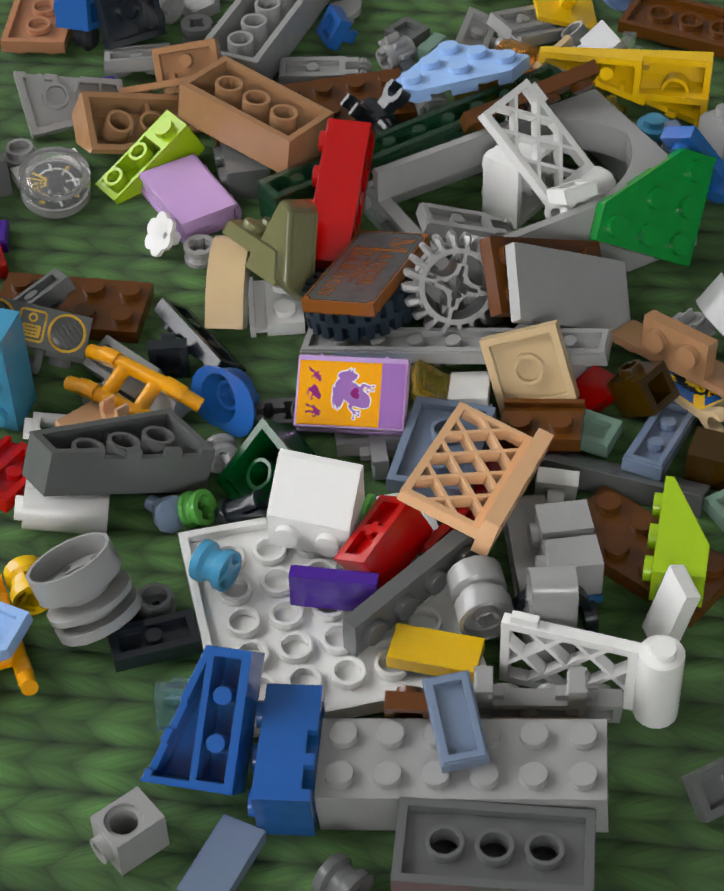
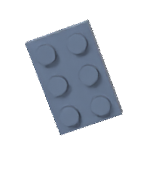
[386,396,496,497]

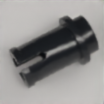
[215,489,269,525]

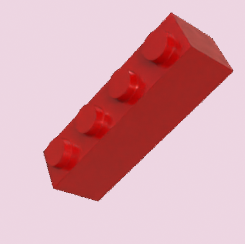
[309,118,376,271]

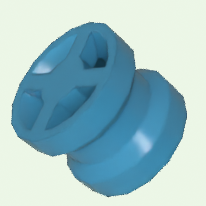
[188,539,242,592]

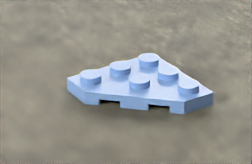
[396,40,531,103]

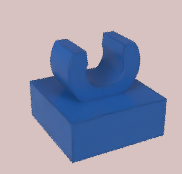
[316,4,359,51]

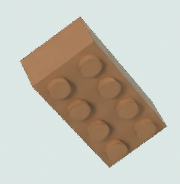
[178,56,334,177]

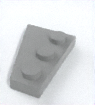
[13,71,123,139]

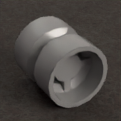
[446,555,514,640]

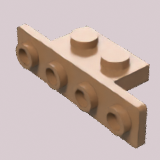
[119,38,256,94]
[612,309,724,399]

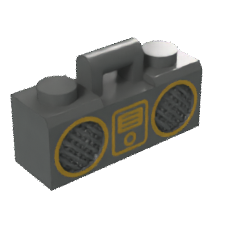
[0,296,93,375]

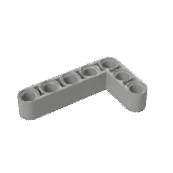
[503,494,579,667]

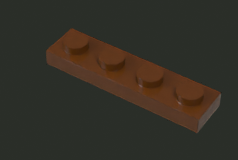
[459,59,600,133]

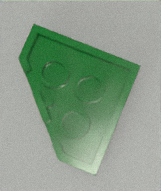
[589,148,716,267]

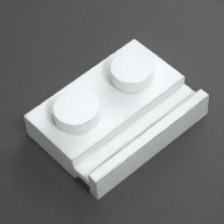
[248,277,306,337]

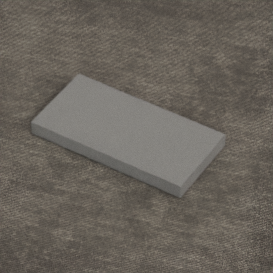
[505,242,631,331]

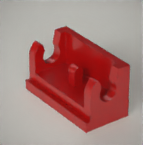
[334,495,434,589]

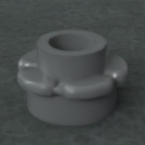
[136,582,177,619]

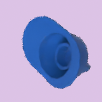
[191,365,259,437]

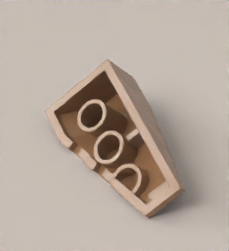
[71,91,202,154]

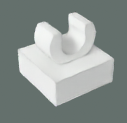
[546,179,599,214]
[534,466,580,503]

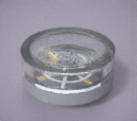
[19,146,91,218]

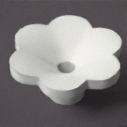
[145,211,180,257]

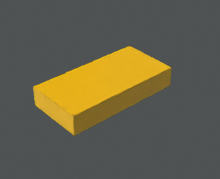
[386,623,485,683]

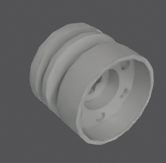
[25,532,143,647]

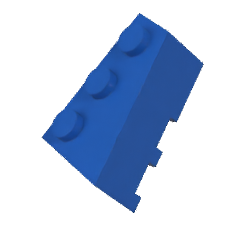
[140,645,265,795]
[248,683,326,836]

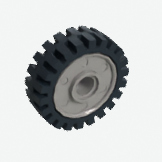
[302,267,416,341]

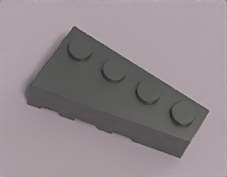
[22,408,215,497]

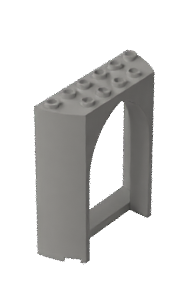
[363,89,700,328]

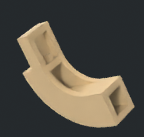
[205,235,251,330]

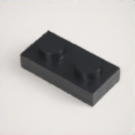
[107,608,203,672]

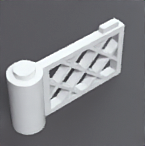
[477,79,616,219]
[14,412,110,534]
[499,610,685,729]

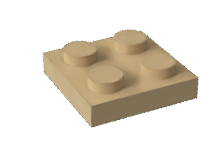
[479,319,580,415]

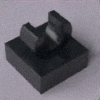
[147,332,190,378]

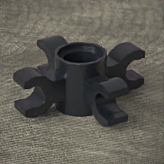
[340,79,412,146]

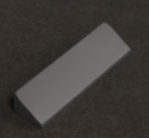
[540,451,710,518]

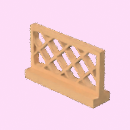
[397,401,554,556]

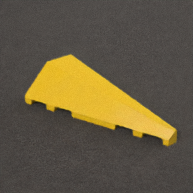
[538,46,714,128]

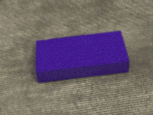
[288,565,379,611]

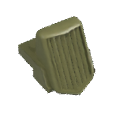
[222,199,318,301]

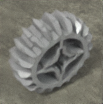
[401,230,490,335]

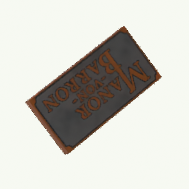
[301,230,431,317]

